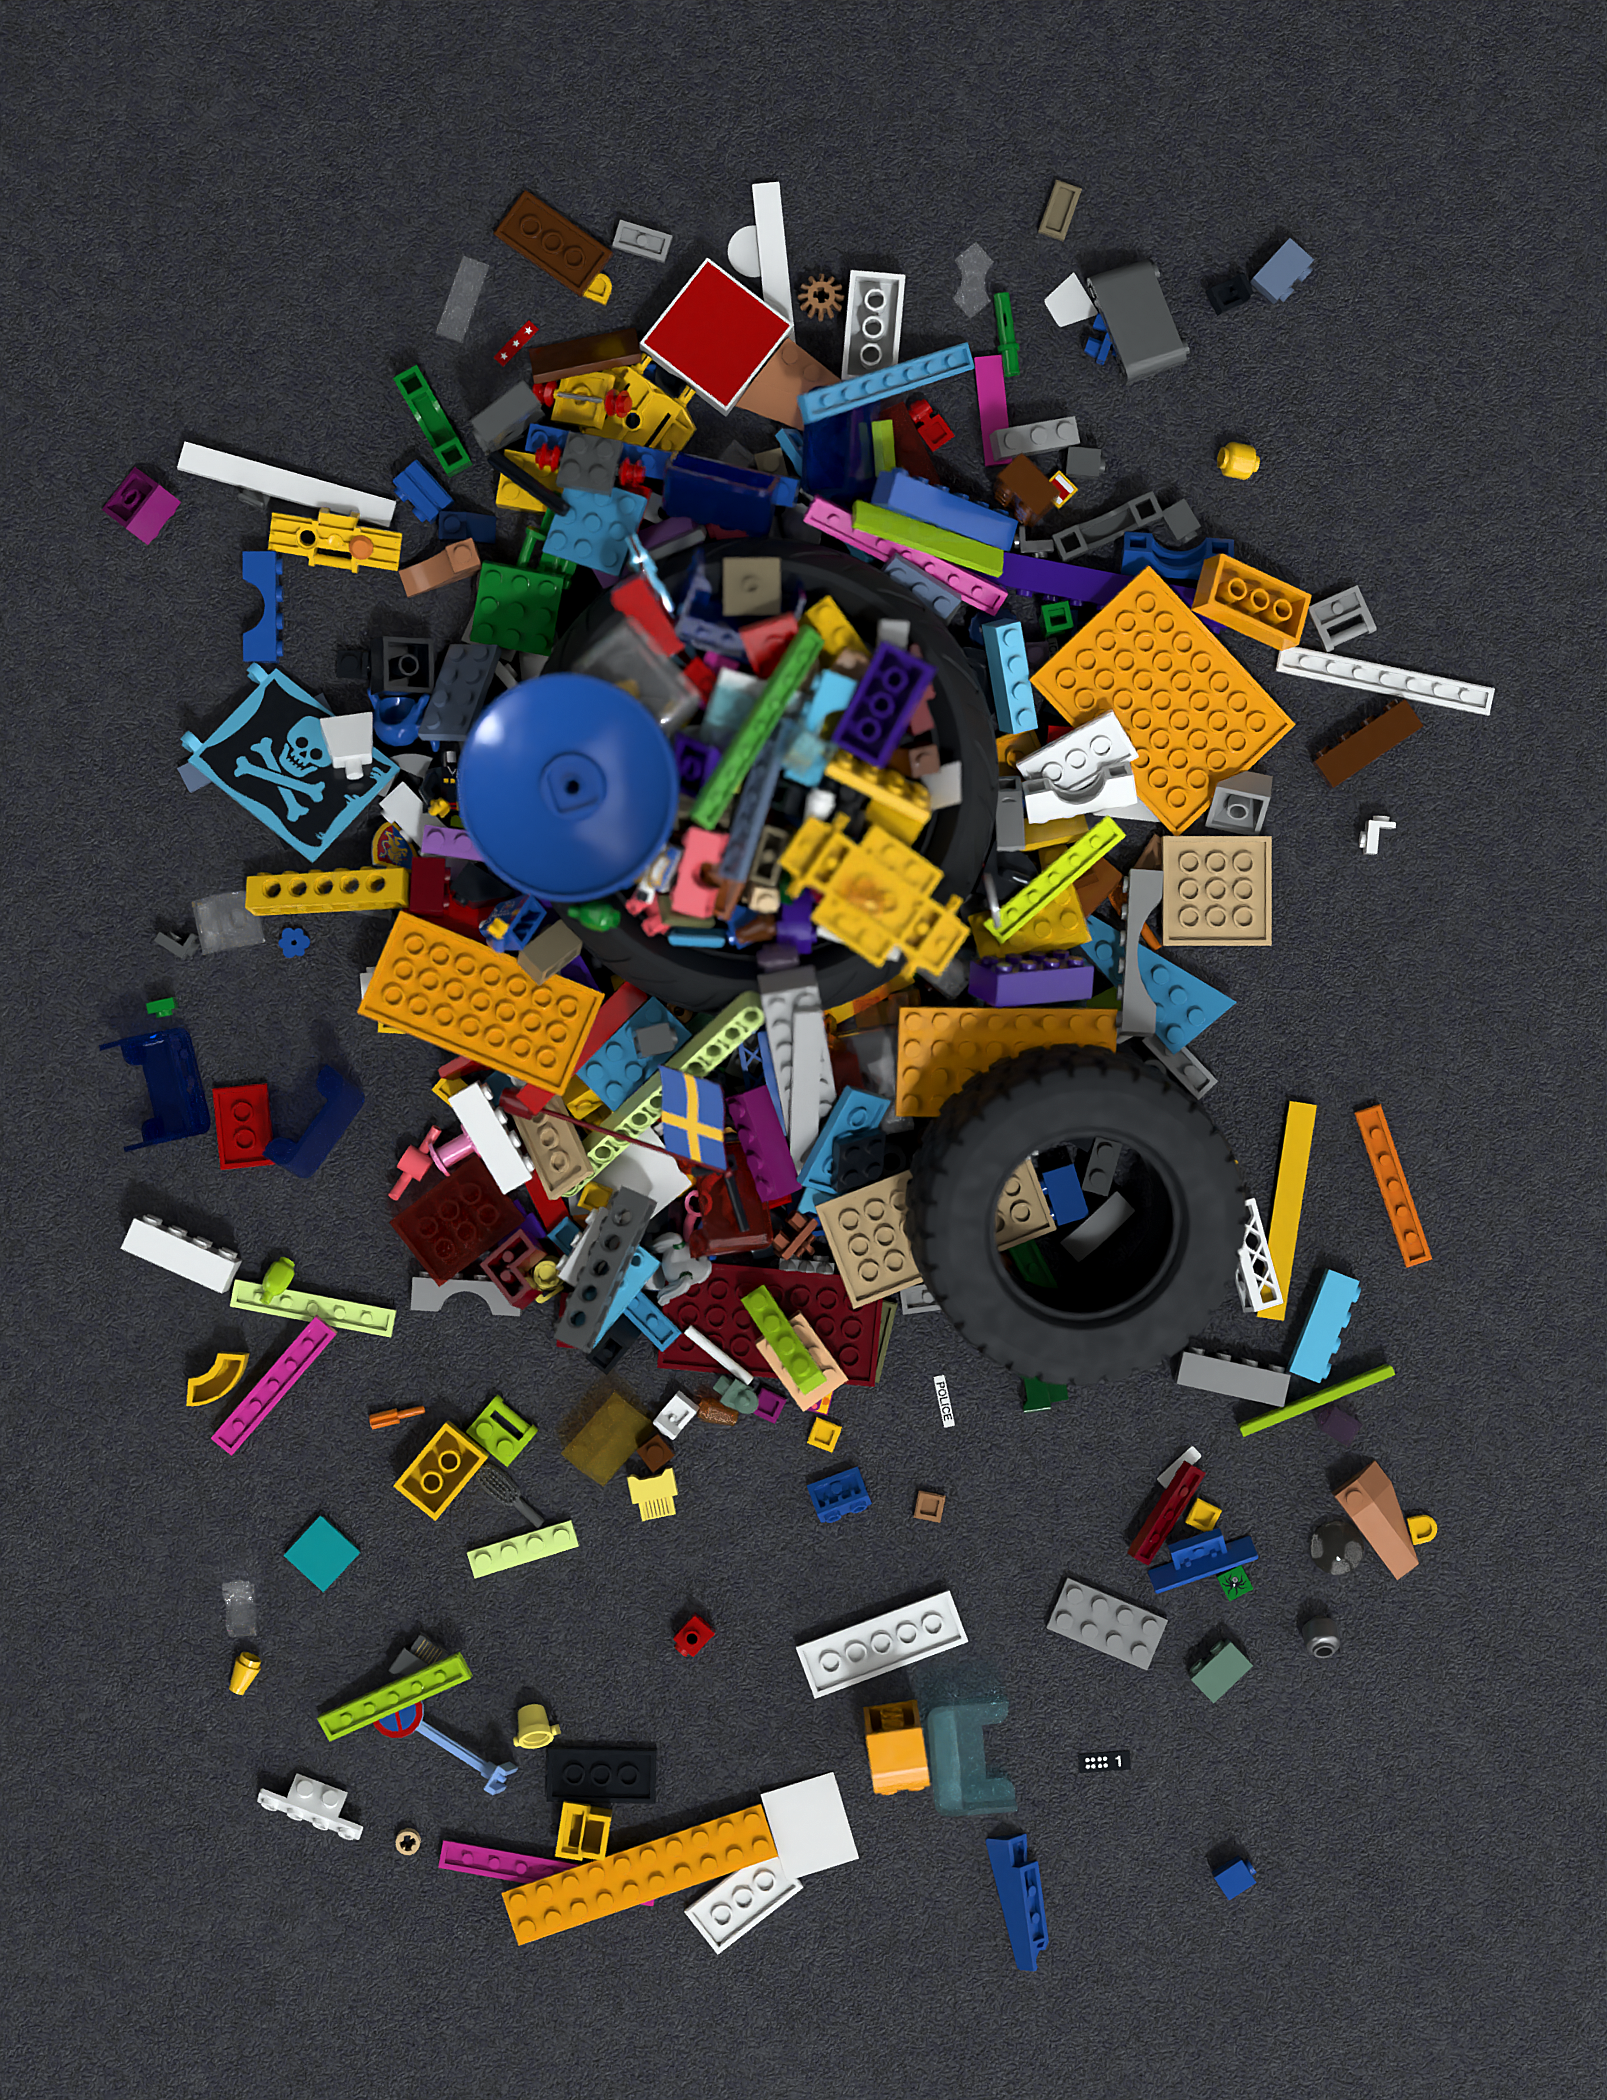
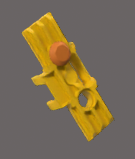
[268,507,403,574]

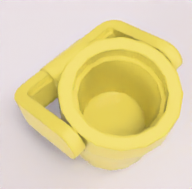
[530,1255,564,1303]
[513,1704,561,1749]

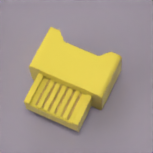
[627,1466,678,1521]

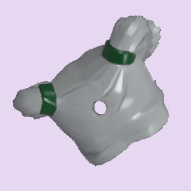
[644,1232,712,1306]

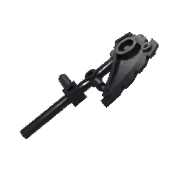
[691,1068,750,1232]

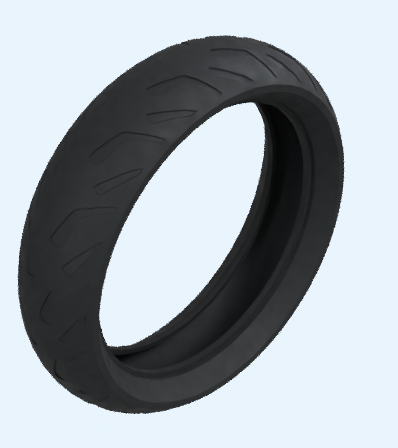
[538,537,999,1020]

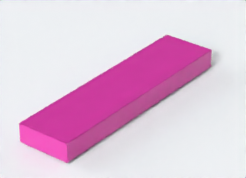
[974,355,1012,467]

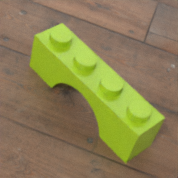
[741,1284,827,1395]

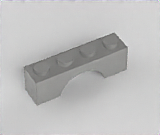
[411,1271,522,1316]

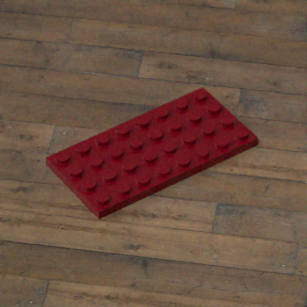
[657,1262,883,1387]

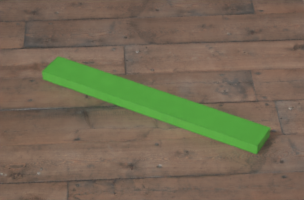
[688,625,825,830]

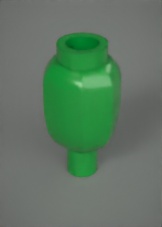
[568,902,620,931]

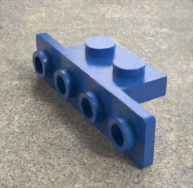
[1148,1528,1258,1594]

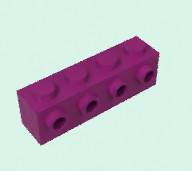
[726,1085,802,1202]

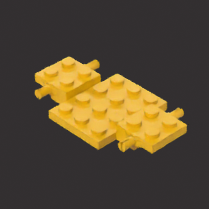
[777,813,970,980]

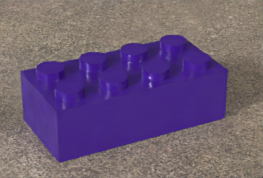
[831,640,938,768]
[968,949,1094,1007]

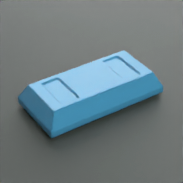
[669,926,726,947]

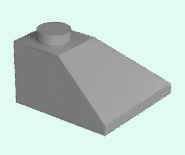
[1205,771,1273,836]

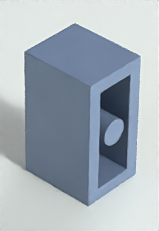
[1250,238,1314,304]

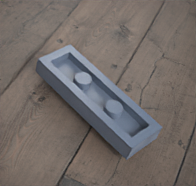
[880,552,962,619]

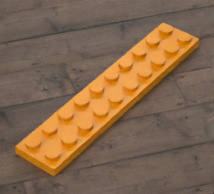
[501,1803,778,1946]

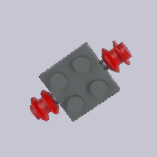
[535,432,646,496]

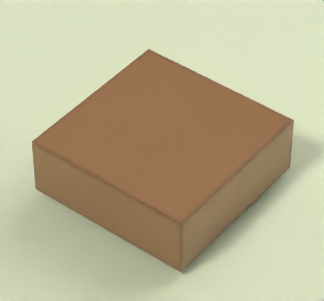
[913,1490,946,1523]

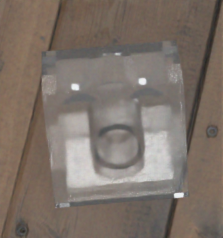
[191,890,265,955]

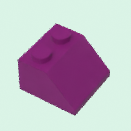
[102,467,181,545]

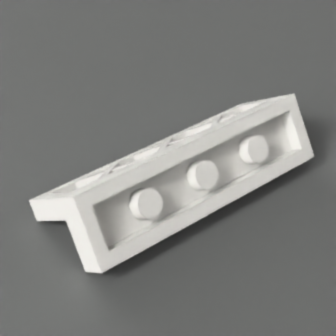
[1234,1198,1284,1313]

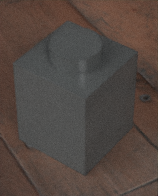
[1065,446,1106,480]
[1161,498,1201,544]

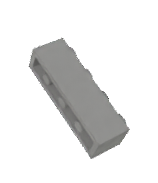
[1174,1346,1291,1407]

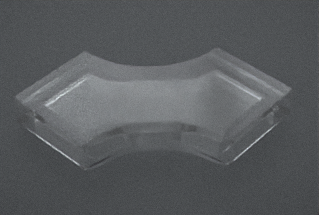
[952,242,994,320]

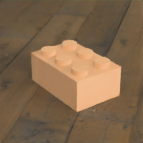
[755,1310,848,1412]

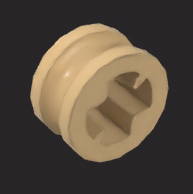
[396,1828,421,1855]

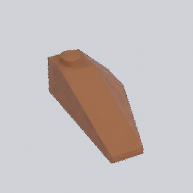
[1331,1460,1419,1580]

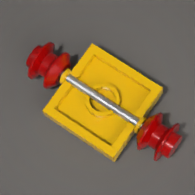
[531,372,632,430]

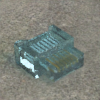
[775,717,839,781]

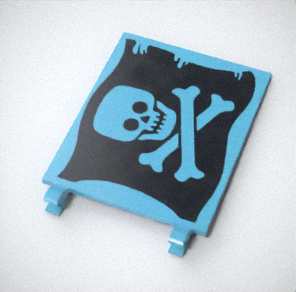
[181,662,400,863]

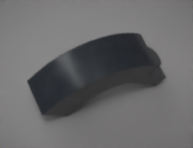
[768,779,867,840]

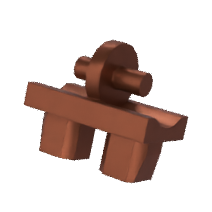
[768,1210,819,1261]

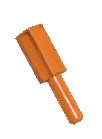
[369,1405,425,1430]

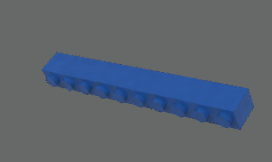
[525,423,802,507]

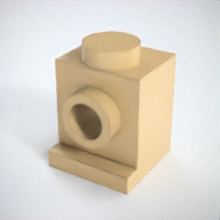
[741,879,781,913]

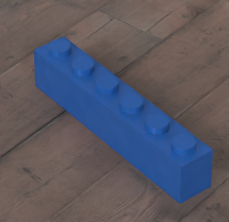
[871,468,1018,553]

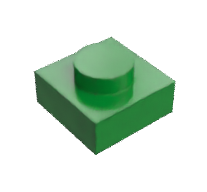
[146,997,179,1018]

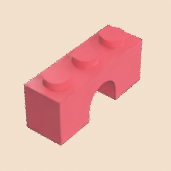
[671,826,730,918]

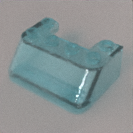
[927,1695,1018,1817]

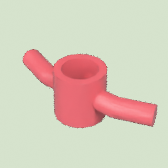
[389,1125,442,1201]

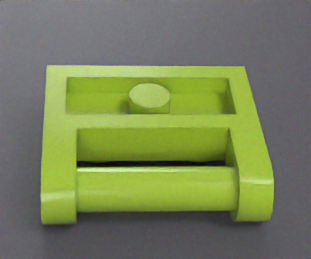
[466,1394,539,1467]

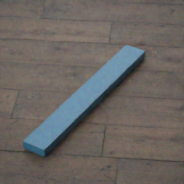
[796,342,975,423]

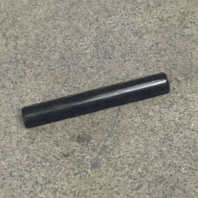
[487,451,571,517]

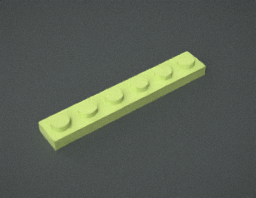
[230,1279,397,1337]

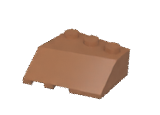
[735,337,843,436]

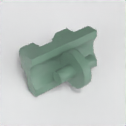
[713,1375,759,1414]

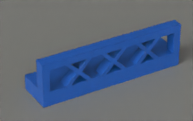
[738,1024,786,1136]

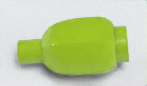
[259,1257,295,1305]

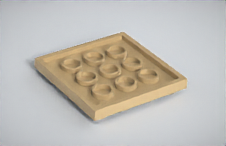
[1162,836,1272,946]

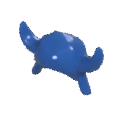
[367,687,440,752]

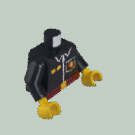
[419,751,460,818]

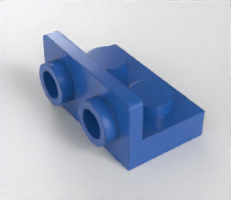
[807,1466,872,1523]

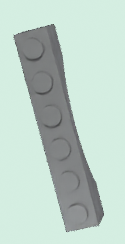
[1116,869,1163,1037]

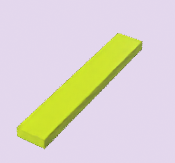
[983,815,1126,945]

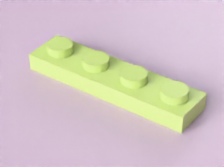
[467,1519,579,1578]

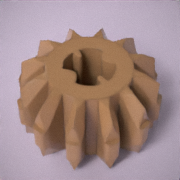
[798,274,844,321]

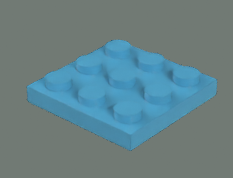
[542,487,648,578]

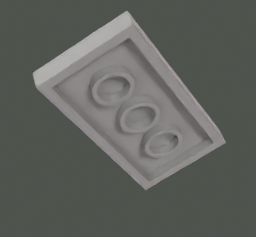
[1046,1577,1168,1670]

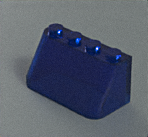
[801,385,881,504]
[662,450,781,537]

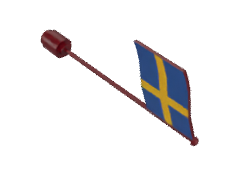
[499,1064,733,1178]

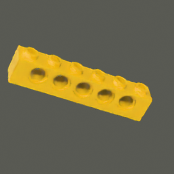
[245,865,411,916]

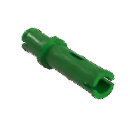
[994,292,1020,377]

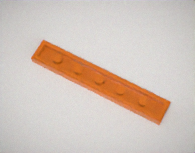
[1354,1104,1432,1268]

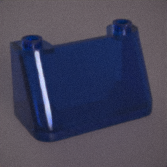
[262,1064,365,1178]

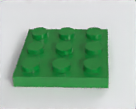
[470,560,565,657]

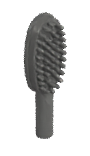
[476,1463,545,1528]

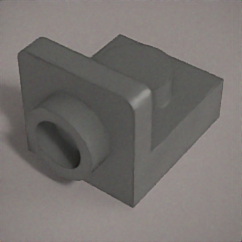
[154,931,200,959]

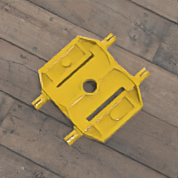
[578,352,697,488]

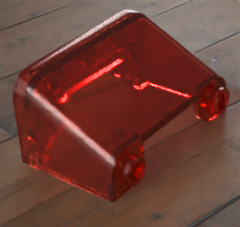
[676,1141,773,1259]

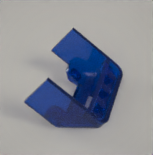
[675,547,806,665]
[99,1027,211,1152]

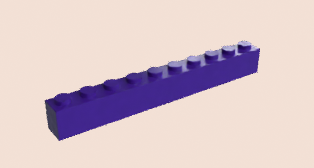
[960,552,1227,634]

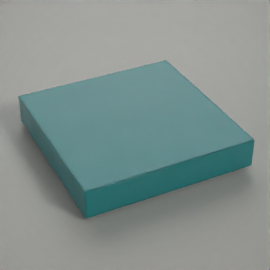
[283,1515,361,1593]

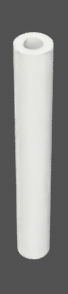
[684,1325,754,1385]

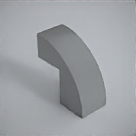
[378,754,435,798]
[1060,1191,1135,1263]

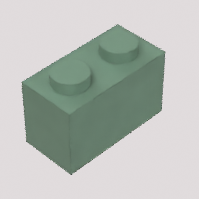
[1189,1639,1253,1703]

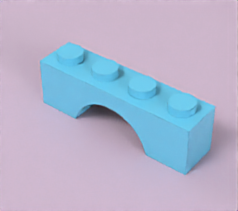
[780,670,857,788]

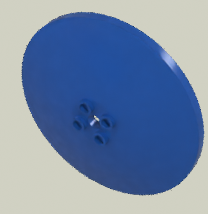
[457,674,679,901]

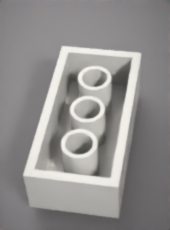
[841,270,905,381]
[448,1080,535,1194]
[121,1214,242,1293]

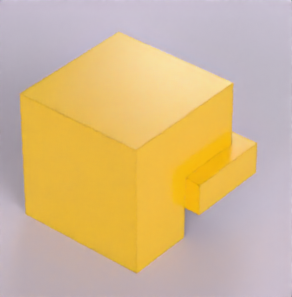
[555,1800,613,1861]

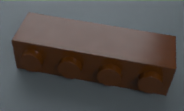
[1312,699,1424,790]

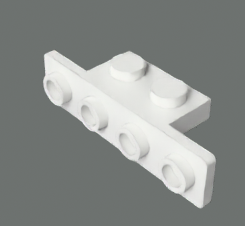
[258,1774,363,1840]

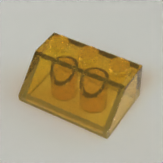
[561,1389,656,1487]

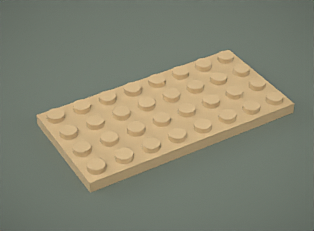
[814,1159,1057,1309]

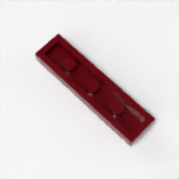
[1127,1460,1206,1566]

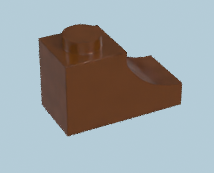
[882,739,940,778]

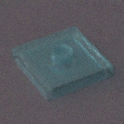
[698,685,758,749]

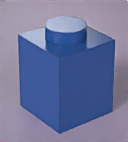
[1211,1855,1257,1900]

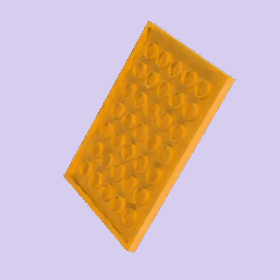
[1028,565,1296,836]

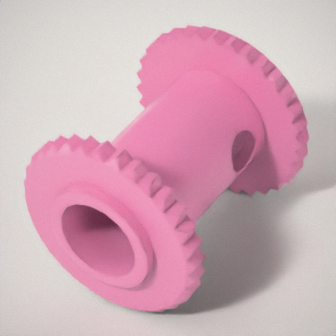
[428,1124,481,1177]

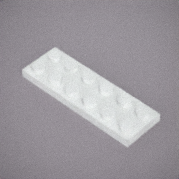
[796,1589,968,1699]

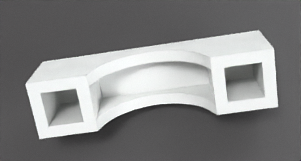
[1021,762,1138,824]

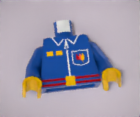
[479,891,547,953]

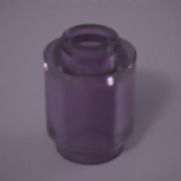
[758,942,799,972]

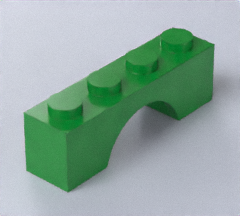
[393,365,473,478]

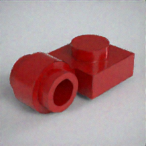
[906,398,955,453]

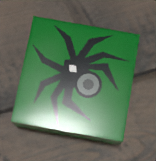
[1216,1565,1253,1602]

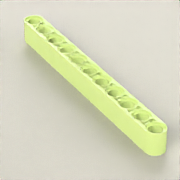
[562,991,764,1197]

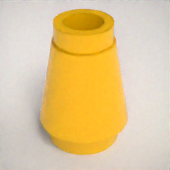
[229,1652,261,1695]

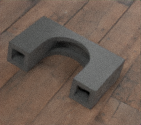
[470,380,547,456]

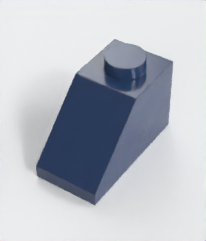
[438,511,497,544]

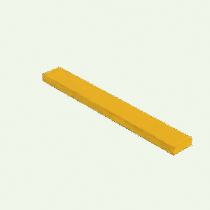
[1256,1101,1317,1321]

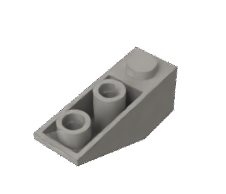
[995,776,1025,852]

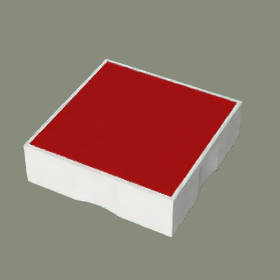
[640,258,794,417]

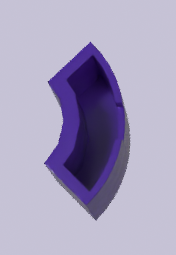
[777,886,817,953]

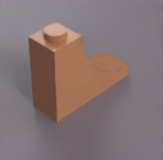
[399,538,483,598]

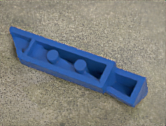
[986,1833,1049,1971]

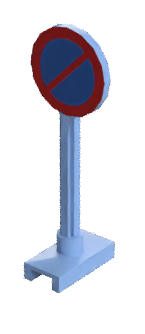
[373,1701,518,1795]

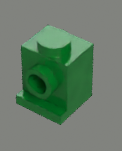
[1038,601,1074,639]

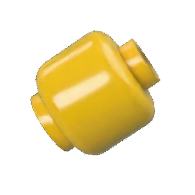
[1217,442,1260,480]

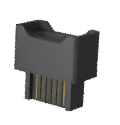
[388,1633,449,1676]

